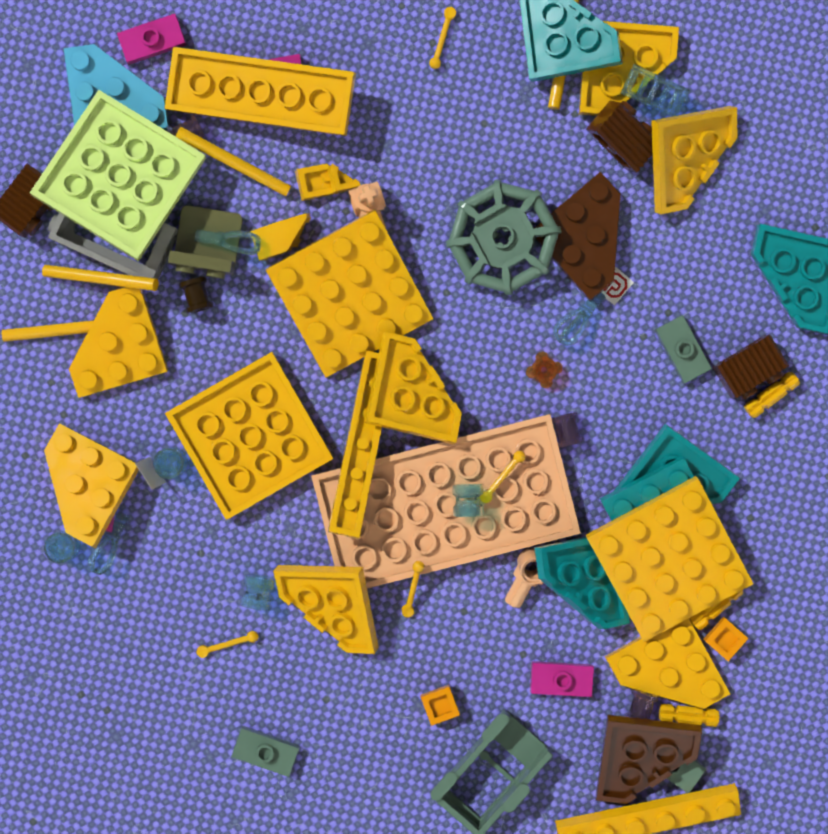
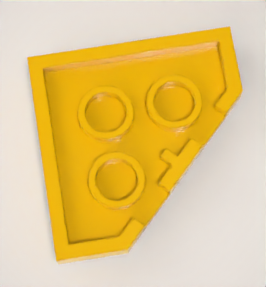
[578,21,679,116]
[651,106,738,215]
[69,287,168,398]
[365,331,462,444]
[44,423,139,548]
[273,565,379,654]
[604,618,730,709]

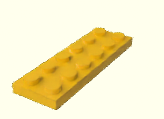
[164,47,356,136]

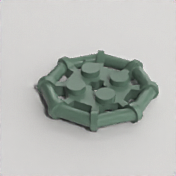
[446,179,561,295]

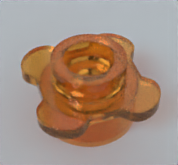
[526,352,562,388]

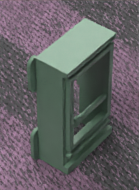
[431,709,553,834]

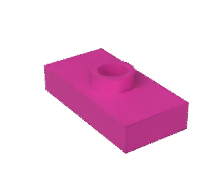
[117,13,186,65]
[530,661,594,697]

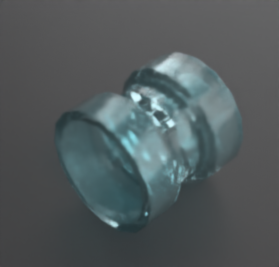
[153,447,188,479]
[452,484,484,517]
[44,530,81,564]
[240,574,275,611]

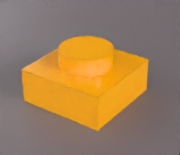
[703,617,749,661]
[420,684,460,726]

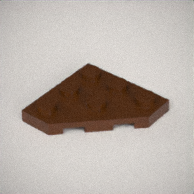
[534,172,621,302]
[596,715,702,804]

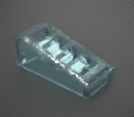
[620,64,690,117]

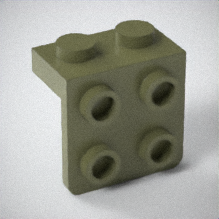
[168,205,243,279]

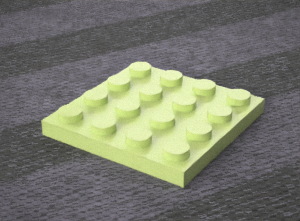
[30,90,206,261]

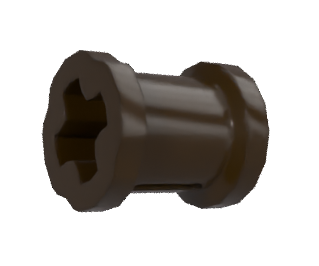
[179,277,214,314]

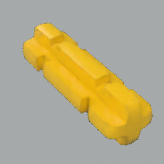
[744,372,800,418]
[689,590,743,630]
[658,704,720,727]

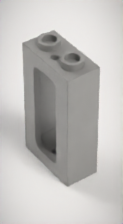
[48,213,178,279]

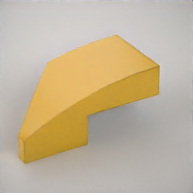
[295,163,361,201]
[250,213,311,261]

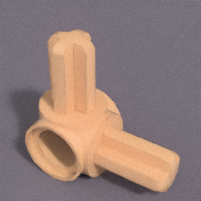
[348,181,387,231]
[505,548,543,608]

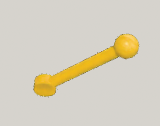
[429,7,456,69]
[480,450,526,503]
[401,561,425,618]
[196,631,259,658]

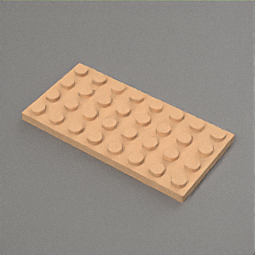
[311,414,581,589]

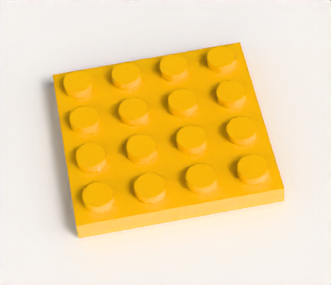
[265,209,433,378]
[165,352,334,520]
[586,476,754,642]

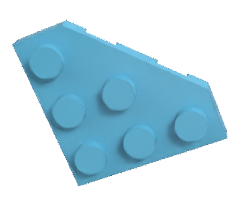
[63,44,170,130]

